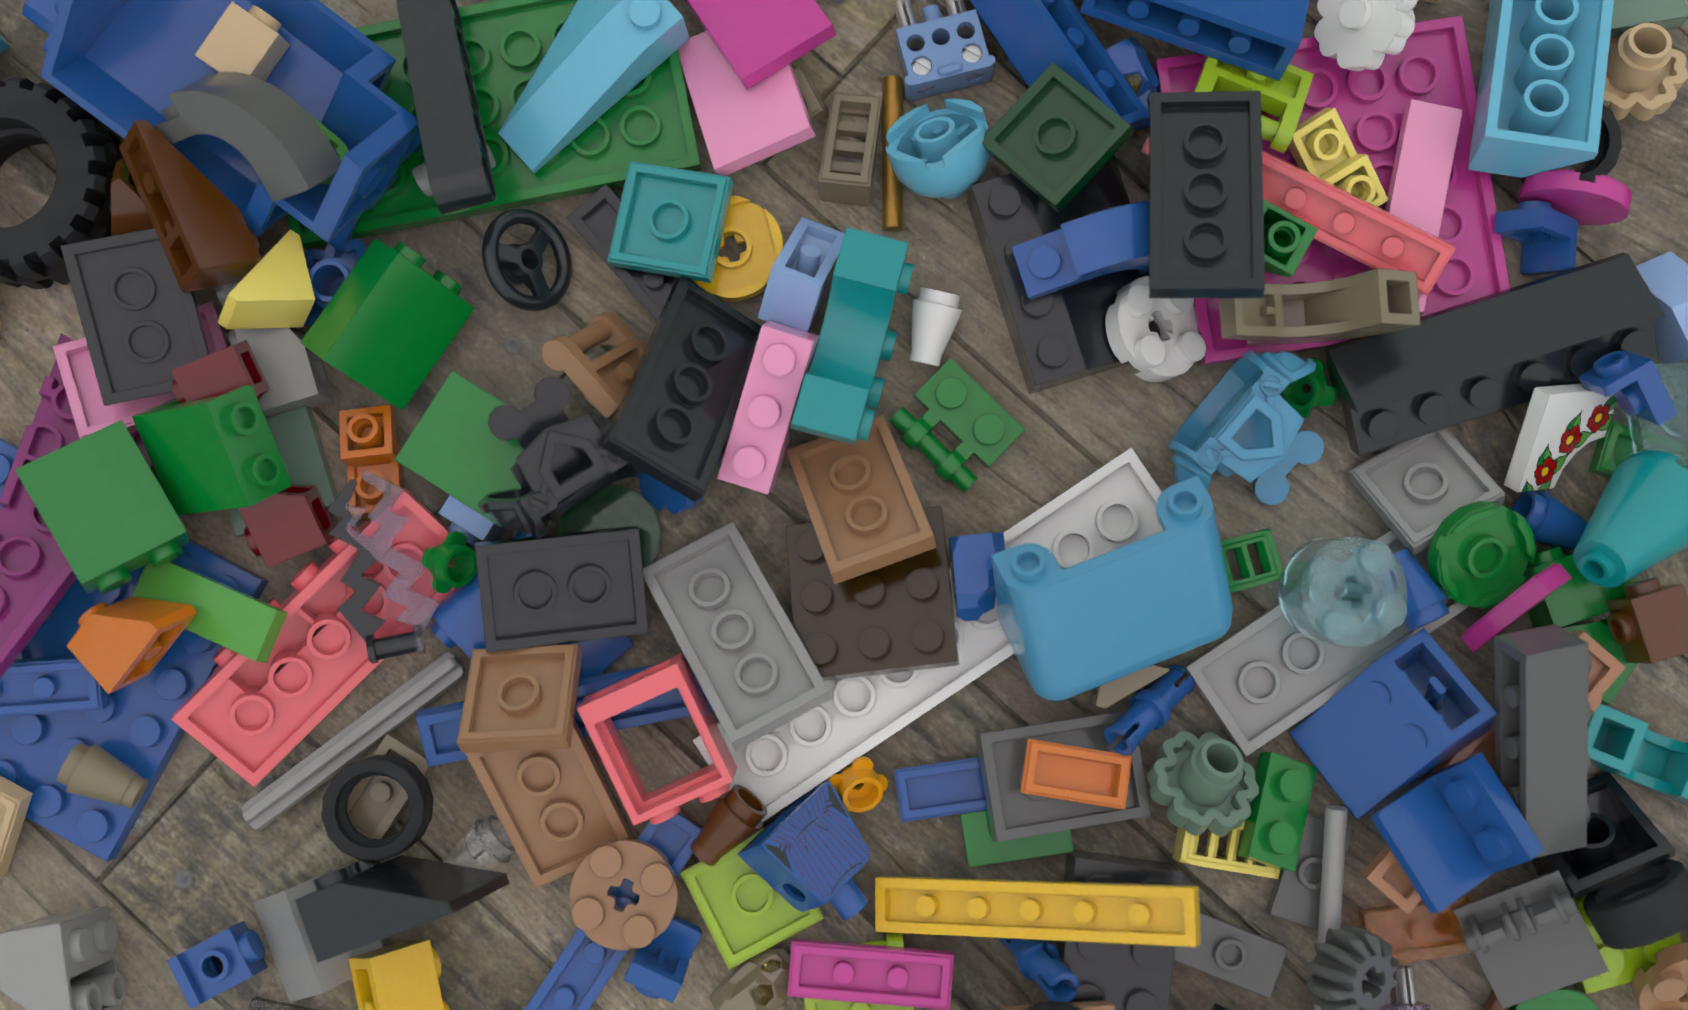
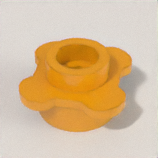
[828,756,888,813]

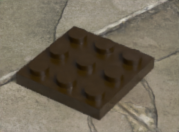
[785,506,960,681]

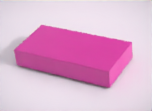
[1461,563,1572,652]

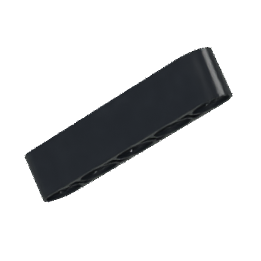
[396,0,497,214]

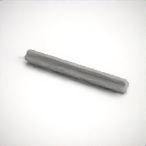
[241,652,466,830]

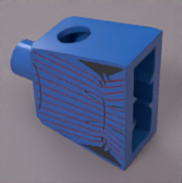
[738,781,870,921]

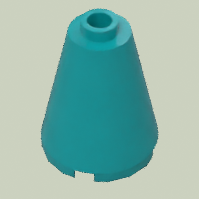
[1573,450,1688,587]

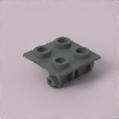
[1453,869,1609,1009]

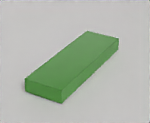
[132,561,288,663]

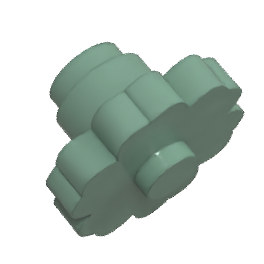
[1147,731,1259,837]

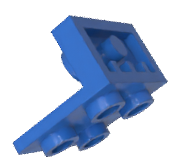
[1372,752,1545,914]

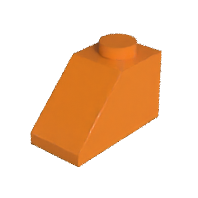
[67,597,198,694]

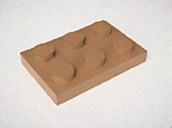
[786,415,937,584]
[465,718,633,889]

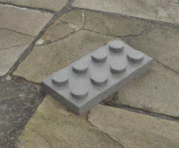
[643,522,832,751]

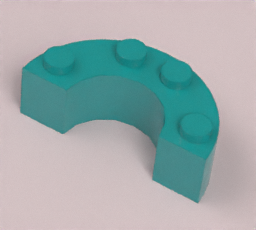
[791,227,915,445]

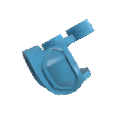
[1167,350,1324,505]

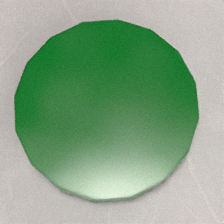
[1427,501,1536,608]

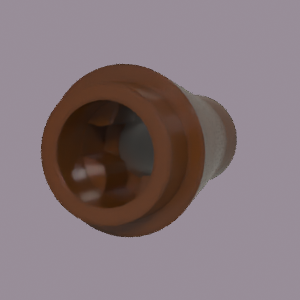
[690,785,767,866]

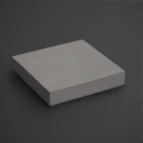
[1349,428,1505,556]

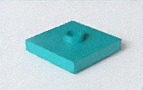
[607,161,734,283]

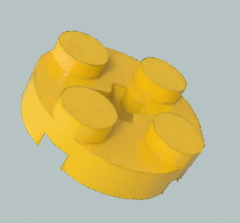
[691,195,784,302]

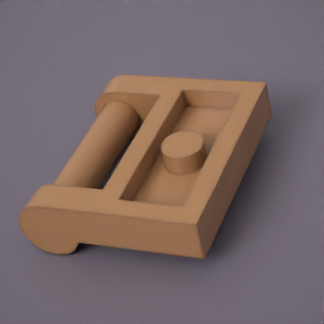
[542,311,646,419]

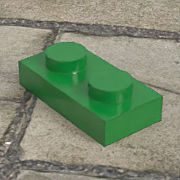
[1238,752,1316,872]

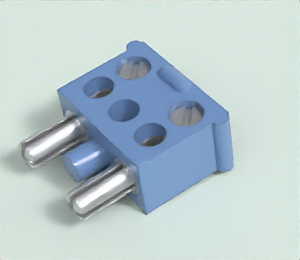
[894,0,995,101]

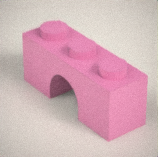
[717,320,819,495]

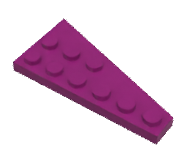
[0,333,156,679]

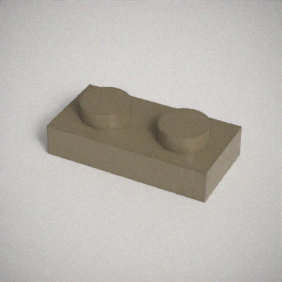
[347,732,432,839]

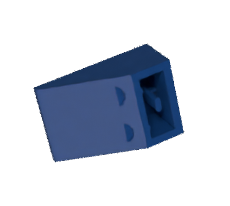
[1289,628,1497,821]

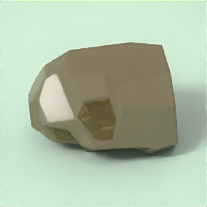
[709,948,791,1010]

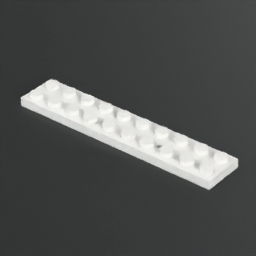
[692,448,1163,822]

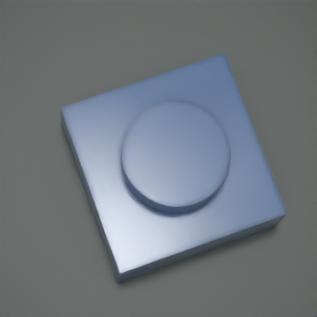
[438,495,504,546]

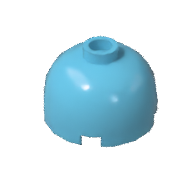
[885,98,990,199]

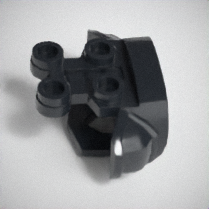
[478,376,644,540]

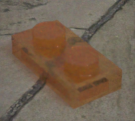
[1358,895,1473,964]

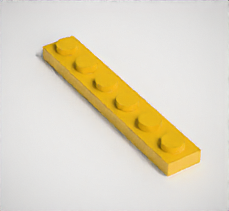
[875,876,1201,947]

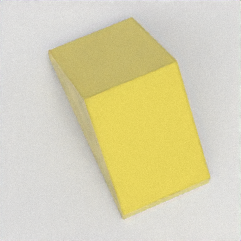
[217,229,315,329]

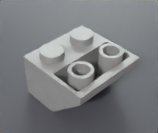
[0,905,126,1010]

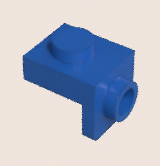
[1494,201,1578,276]
[623,915,702,1003]

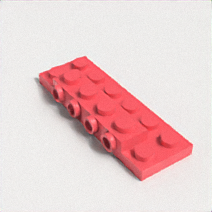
[171,487,469,787]

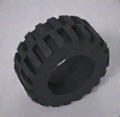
[0,77,123,289]

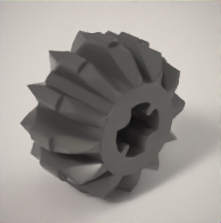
[1305,925,1400,1010]

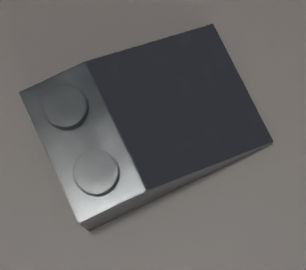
[295,855,510,963]

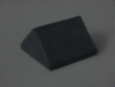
[1531,772,1675,899]

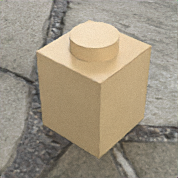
[195,2,290,81]

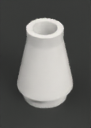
[909,287,963,366]

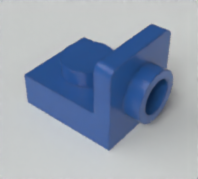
[1579,350,1677,425]

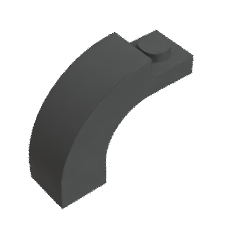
[153,72,341,203]

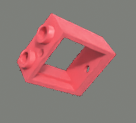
[577,653,737,826]

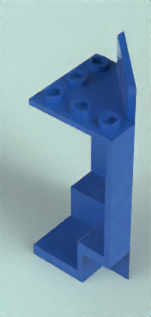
[22,0,422,251]

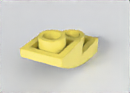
[1288,107,1389,207]

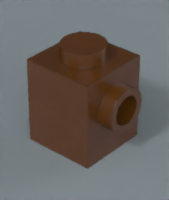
[1606,577,1688,664]

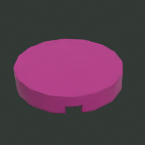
[1518,169,1633,225]

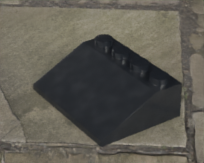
[967,155,1160,394]

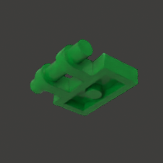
[889,358,1025,493]

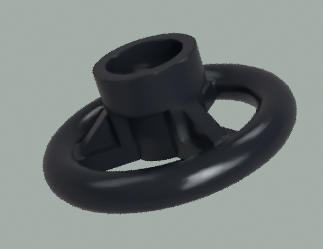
[482,208,572,311]

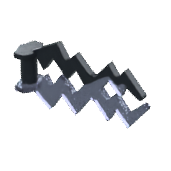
[327,470,440,664]

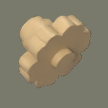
[1603,23,1688,121]

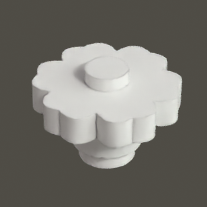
[1314,0,1417,72]

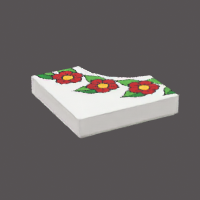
[1504,384,1617,493]

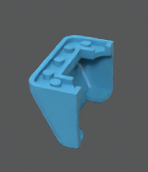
[991,476,1233,701]

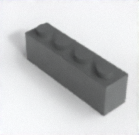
[1494,624,1592,858]

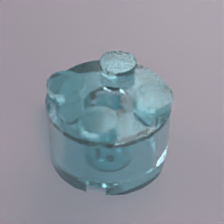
[1278,537,1408,647]

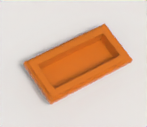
[1020,739,1132,810]

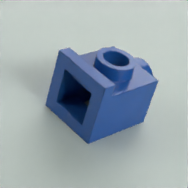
[167,921,268,1009]

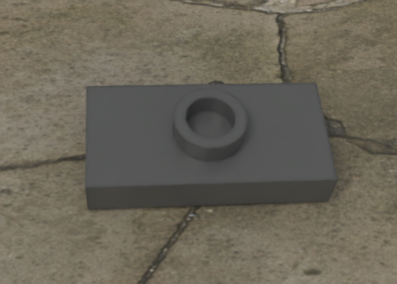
[1266,813,1354,931]
[1174,911,1289,999]

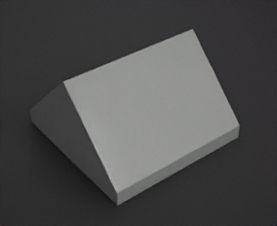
[253,861,386,1002]

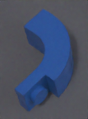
[1012,201,1149,300]

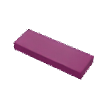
[787,938,954,1010]

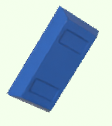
[893,757,987,822]

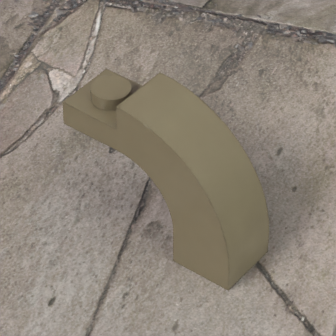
[1219,269,1421,345]

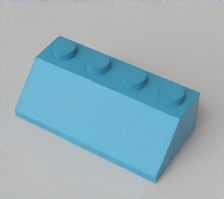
[1468,0,1614,178]

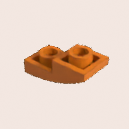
[339,404,404,521]

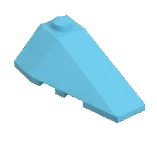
[498,0,689,174]

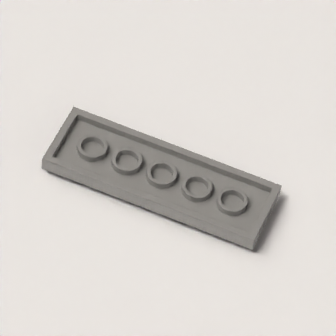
[1183,528,1470,757]

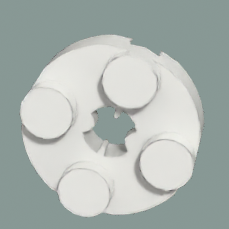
[1105,276,1206,382]

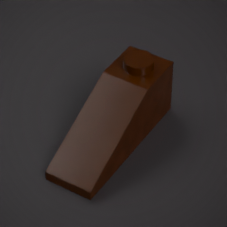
[119,119,261,293]

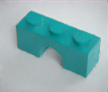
[1588,704,1688,806]

